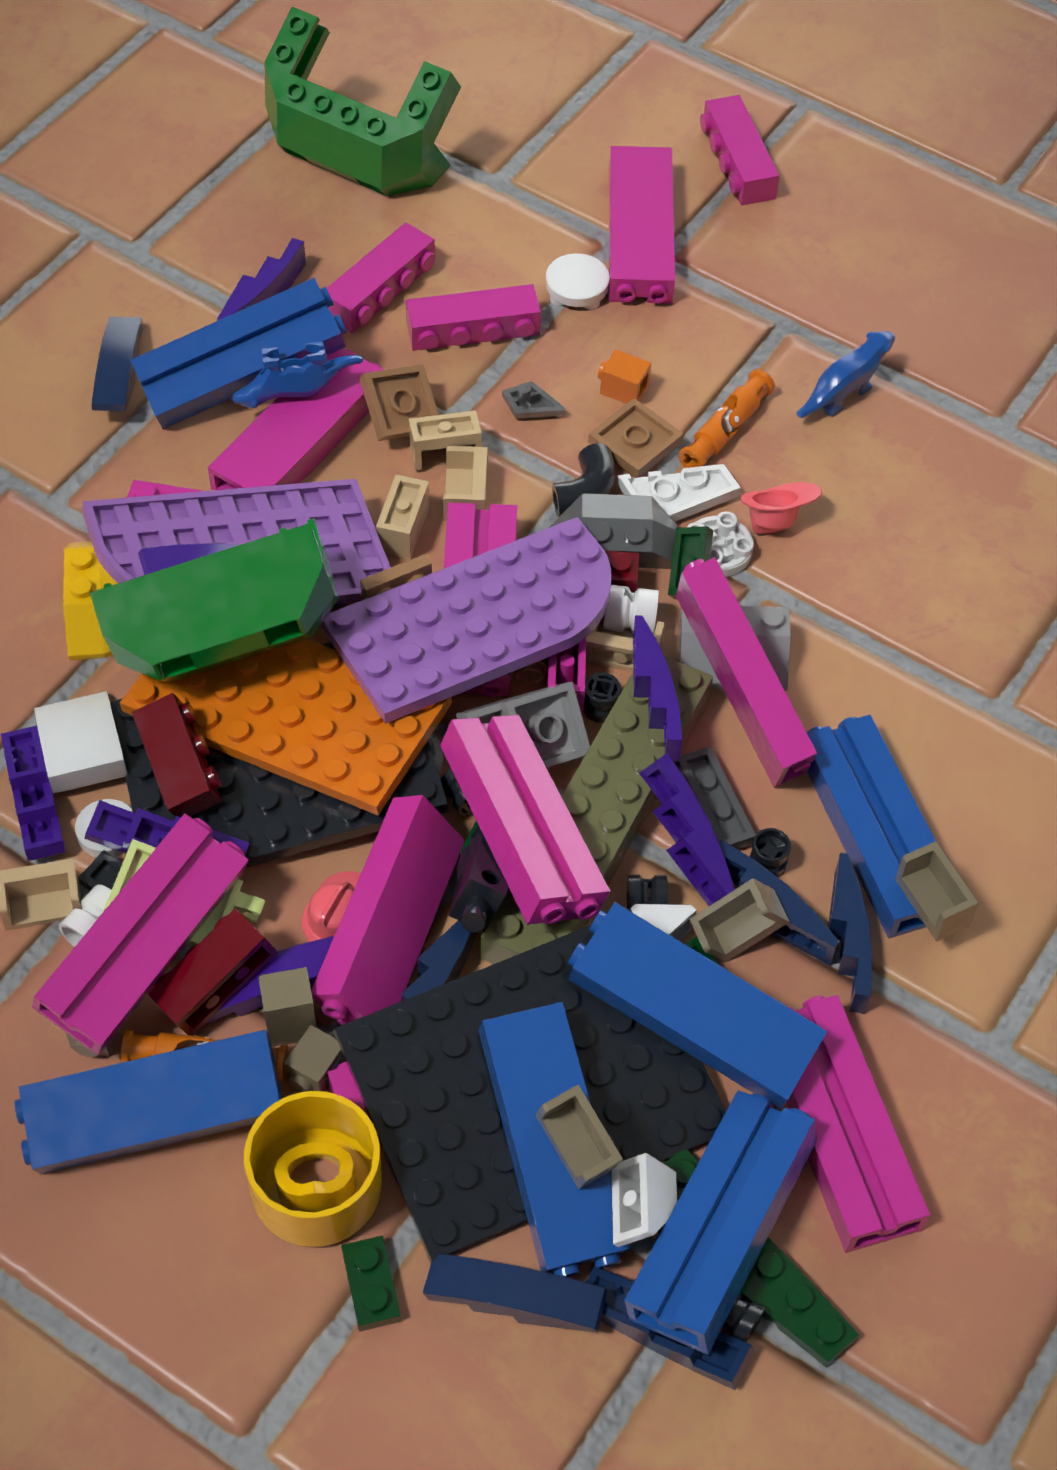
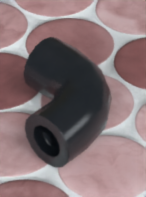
[552,443,615,517]

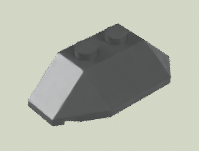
[549,494,679,569]

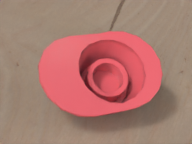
[741,482,822,534]
[302,871,361,942]

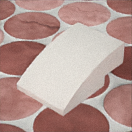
[34,691,127,794]

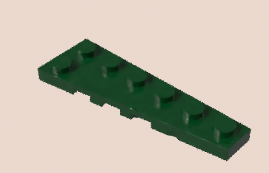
[657,1149,859,1368]

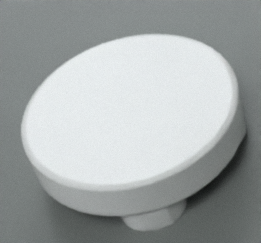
[546,253,610,310]
[687,511,754,577]

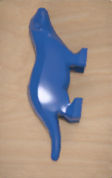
[797,331,895,418]
[232,341,363,408]

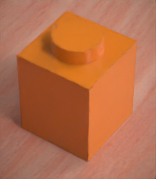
[598,349,652,404]

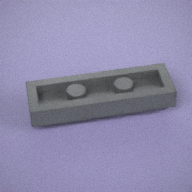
[675,746,756,849]

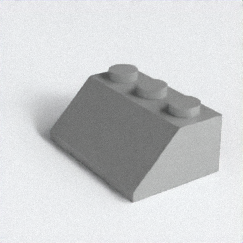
[678,605,791,691]

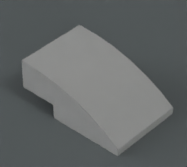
[456,682,590,768]

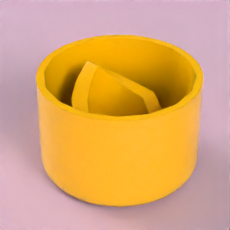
[244,1091,382,1247]

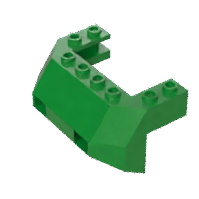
[264,7,461,196]
[90,518,339,682]

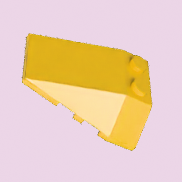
[63,542,118,660]

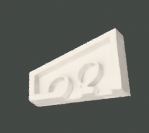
[617,464,741,522]

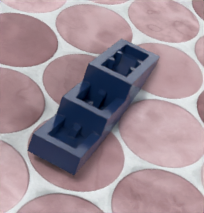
[91,317,143,411]
[719,840,839,966]
[828,852,872,1014]
[401,920,477,1001]
[423,1254,608,1333]
[585,1266,754,1390]

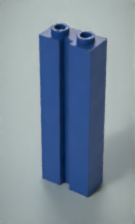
[130,278,347,429]
[806,714,936,939]
[568,902,827,1109]
[478,1002,630,1277]
[15,1030,282,1174]
[624,1090,817,1355]

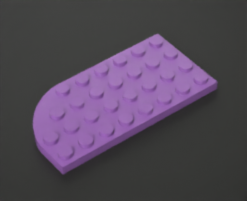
[81,479,391,604]
[321,517,611,724]

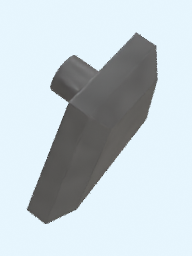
[502,381,565,419]

